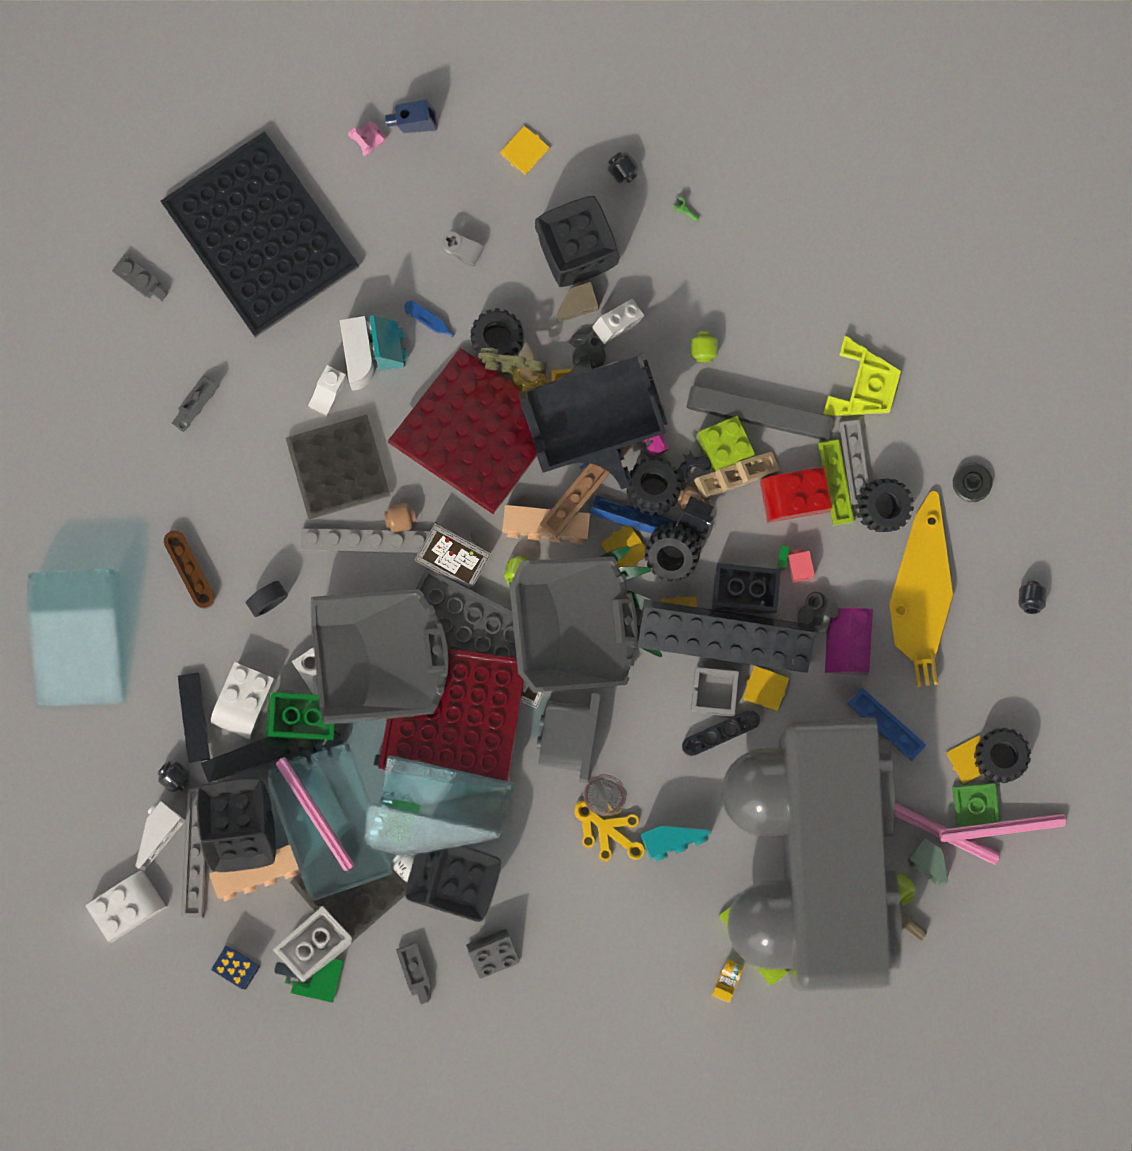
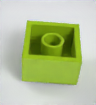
[696,416,755,473]

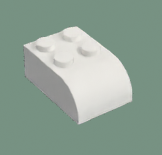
[339,316,376,391]
[211,662,276,740]
[85,870,167,943]

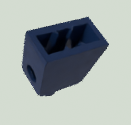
[385,100,437,133]

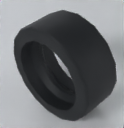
[245,581,288,617]

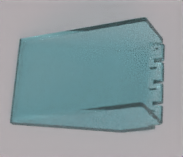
[27,569,124,707]
[267,743,393,902]
[364,756,516,856]

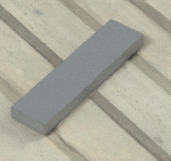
[839,419,869,506]

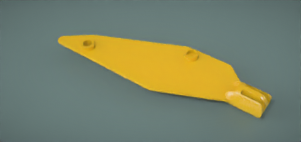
[889,491,953,688]

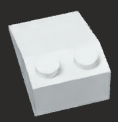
[136,802,185,871]
[273,906,352,982]

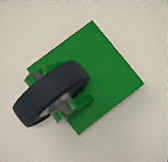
[274,958,343,1003]

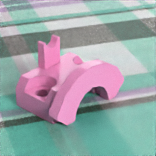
[348,121,387,156]

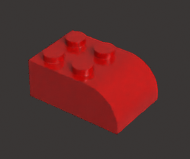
[760,467,832,523]

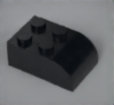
[712,563,781,614]

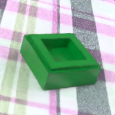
[776,545,789,570]

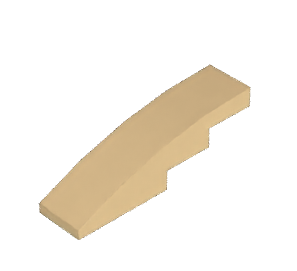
[694,451,780,499]

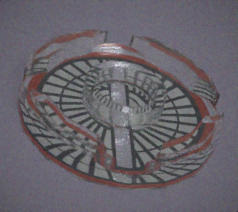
[583,774,627,816]

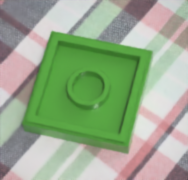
[952,782,1000,827]

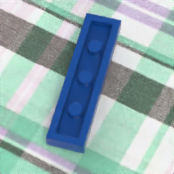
[590,495,677,534]
[847,687,926,762]

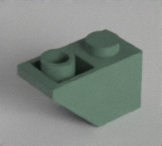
[908,838,948,886]

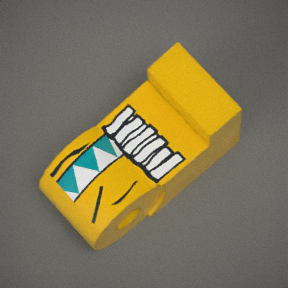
[711,959,744,1003]

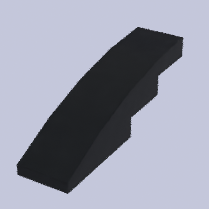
[178,672,210,763]
[201,737,291,783]

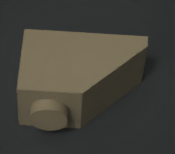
[556,281,598,323]

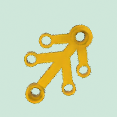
[574,800,645,862]

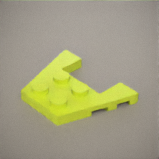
[823,336,901,416]

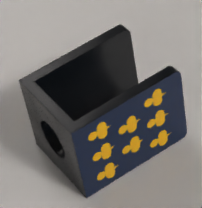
[211,946,260,990]

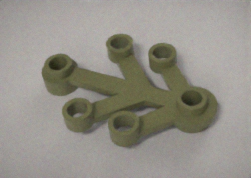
[478,348,547,377]

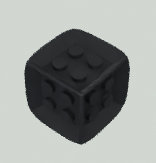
[535,196,619,287]
[197,778,276,872]
[405,836,501,922]

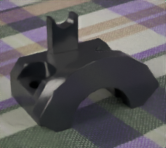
[677,450,711,482]
[281,741,317,765]

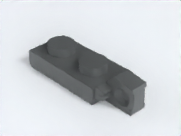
[112,254,167,302]
[172,376,219,432]
[396,942,431,1005]

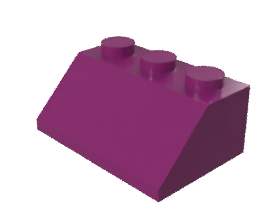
[825,607,873,676]

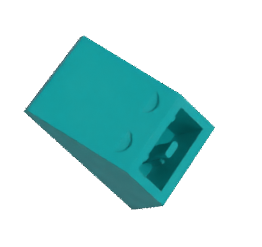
[640,826,712,862]

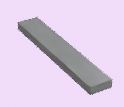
[181,787,206,918]

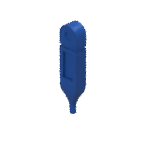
[404,301,454,338]

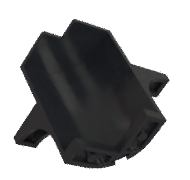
[518,353,668,490]

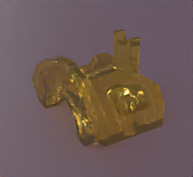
[511,369,547,392]

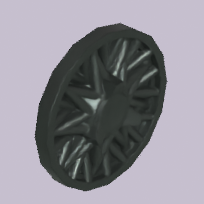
[953,463,992,502]

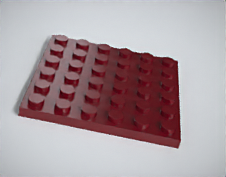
[388,348,537,515]
[378,649,524,788]

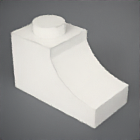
[308,365,347,416]

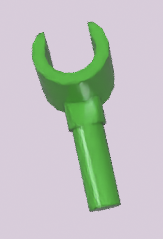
[673,197,699,222]

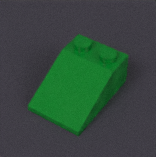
[266,692,334,740]

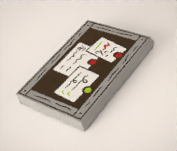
[415,522,491,590]

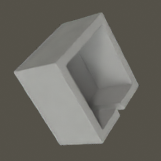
[691,667,739,717]

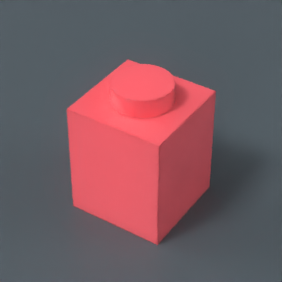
[787,549,815,583]

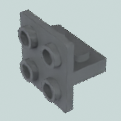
[466,929,519,979]

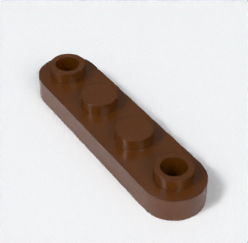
[164,531,215,609]

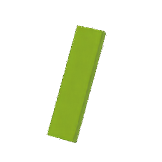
[818,439,854,526]

